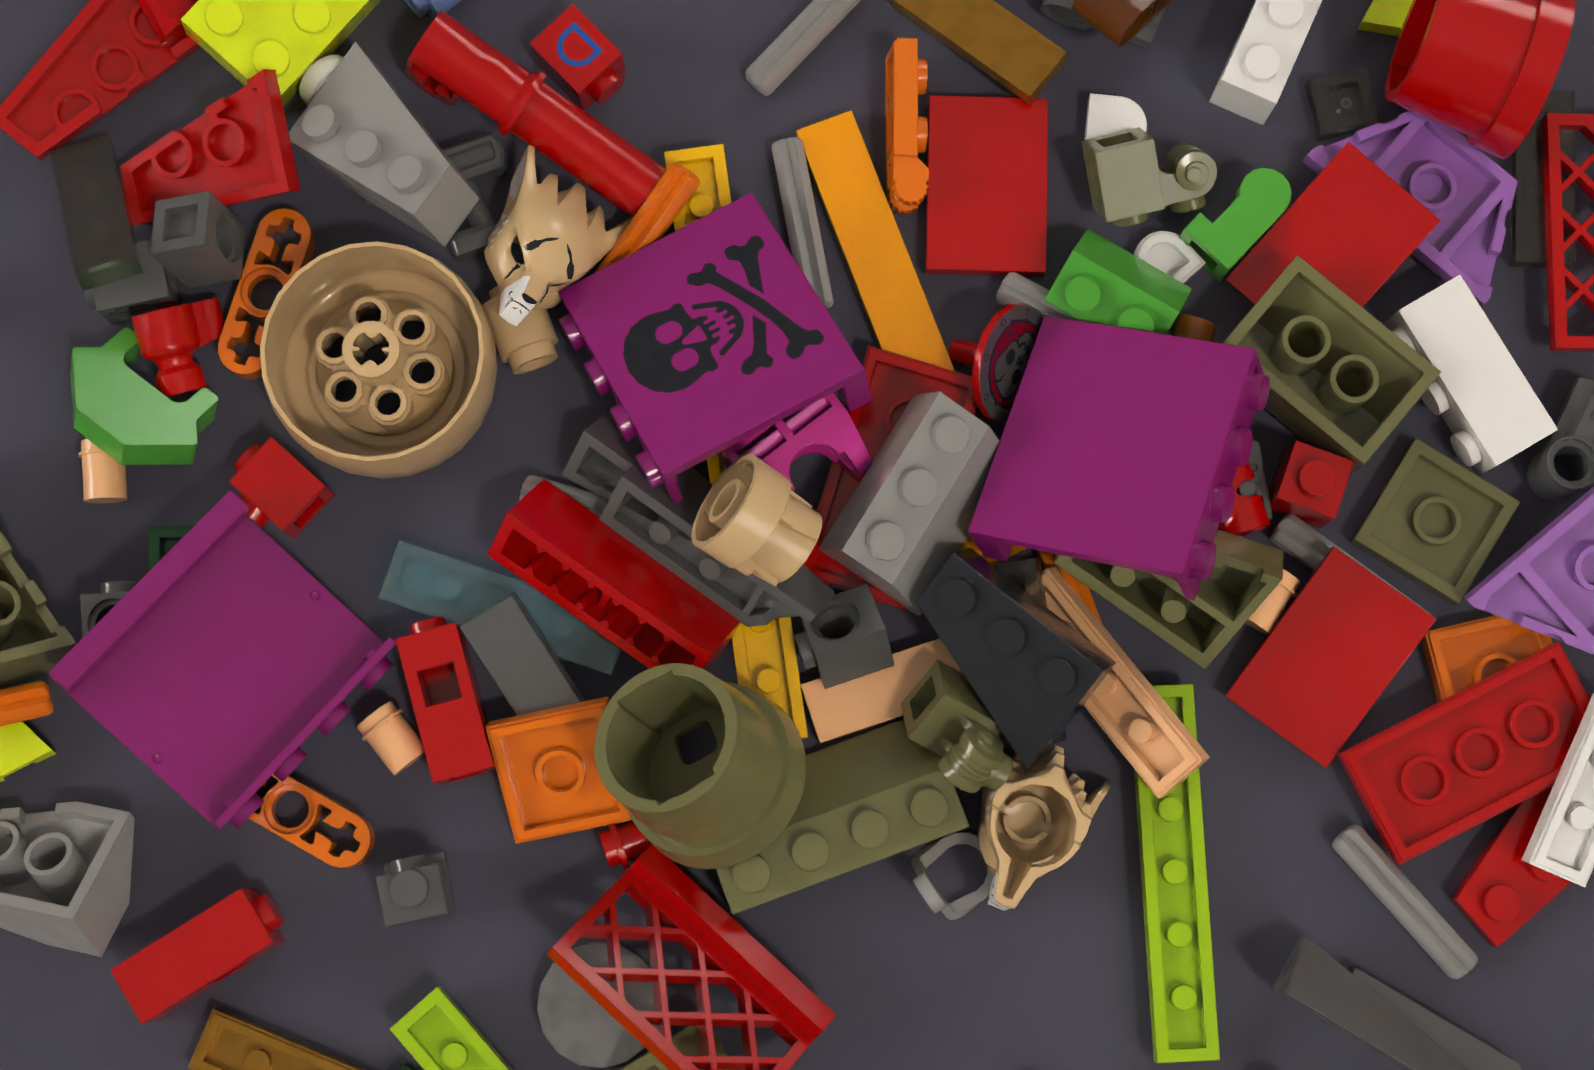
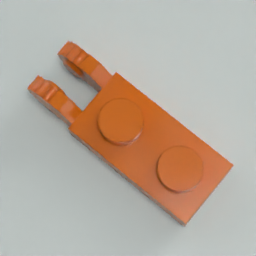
[885,38,929,216]

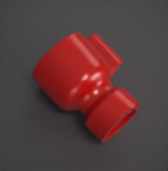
[131,297,225,397]

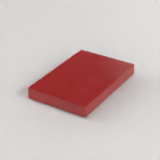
[925,95,1048,277]
[1226,141,1441,307]
[1224,546,1437,768]

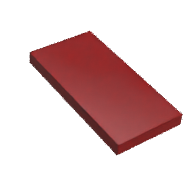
[804,346,978,613]
[1337,641,1590,865]

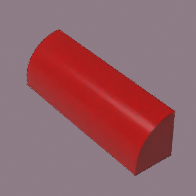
[487,479,741,671]

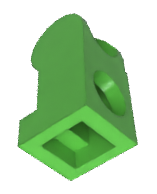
[1179,168,1292,283]

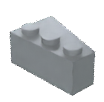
[289,41,480,247]

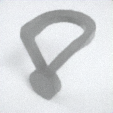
[911,832,994,920]

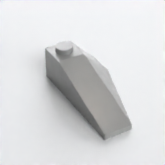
[0,801,135,957]

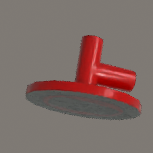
[948,303,1044,424]

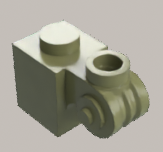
[1081,127,1217,226]
[901,659,1013,793]

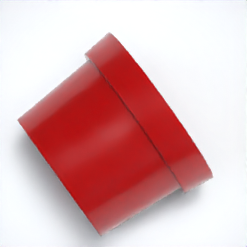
[1385,0,1576,159]

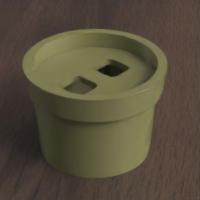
[594,663,806,869]

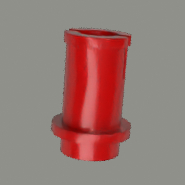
[598,821,652,870]

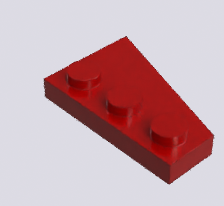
[120,69,301,226]

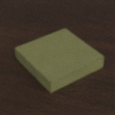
[1349,438,1520,606]

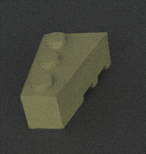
[1054,529,1284,669]

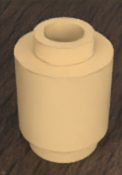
[483,286,559,374]

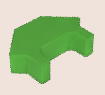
[70,327,218,465]

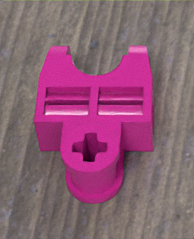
[716,393,872,491]

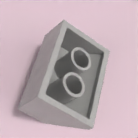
[819,391,1000,615]

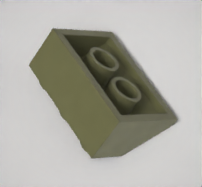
[1222,255,1441,475]

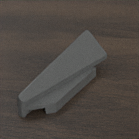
[562,410,834,627]
[1271,935,1522,1070]

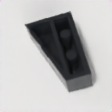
[917,548,1117,769]

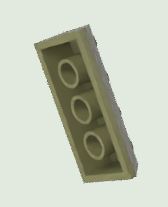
[716,719,969,915]

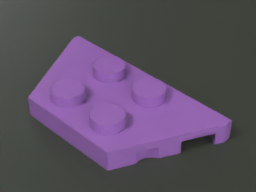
[1302,111,1518,307]
[1463,486,1594,654]

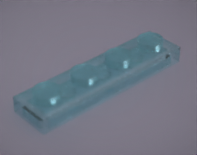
[379,540,622,677]

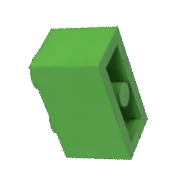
[1045,229,1192,334]

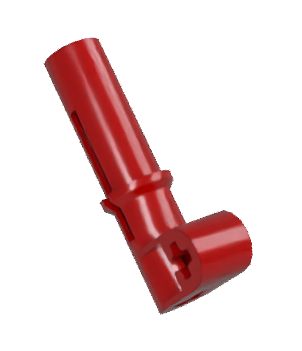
[404,10,667,217]

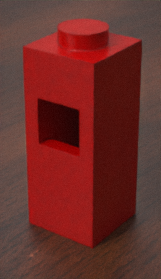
[395,616,496,785]
[110,888,285,1024]

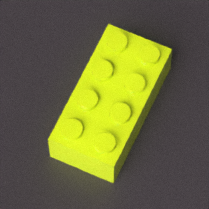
[181,0,381,106]

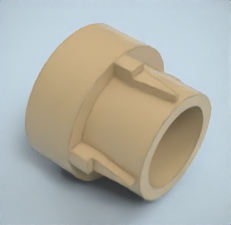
[691,454,822,586]

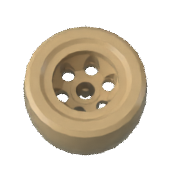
[260,241,498,479]

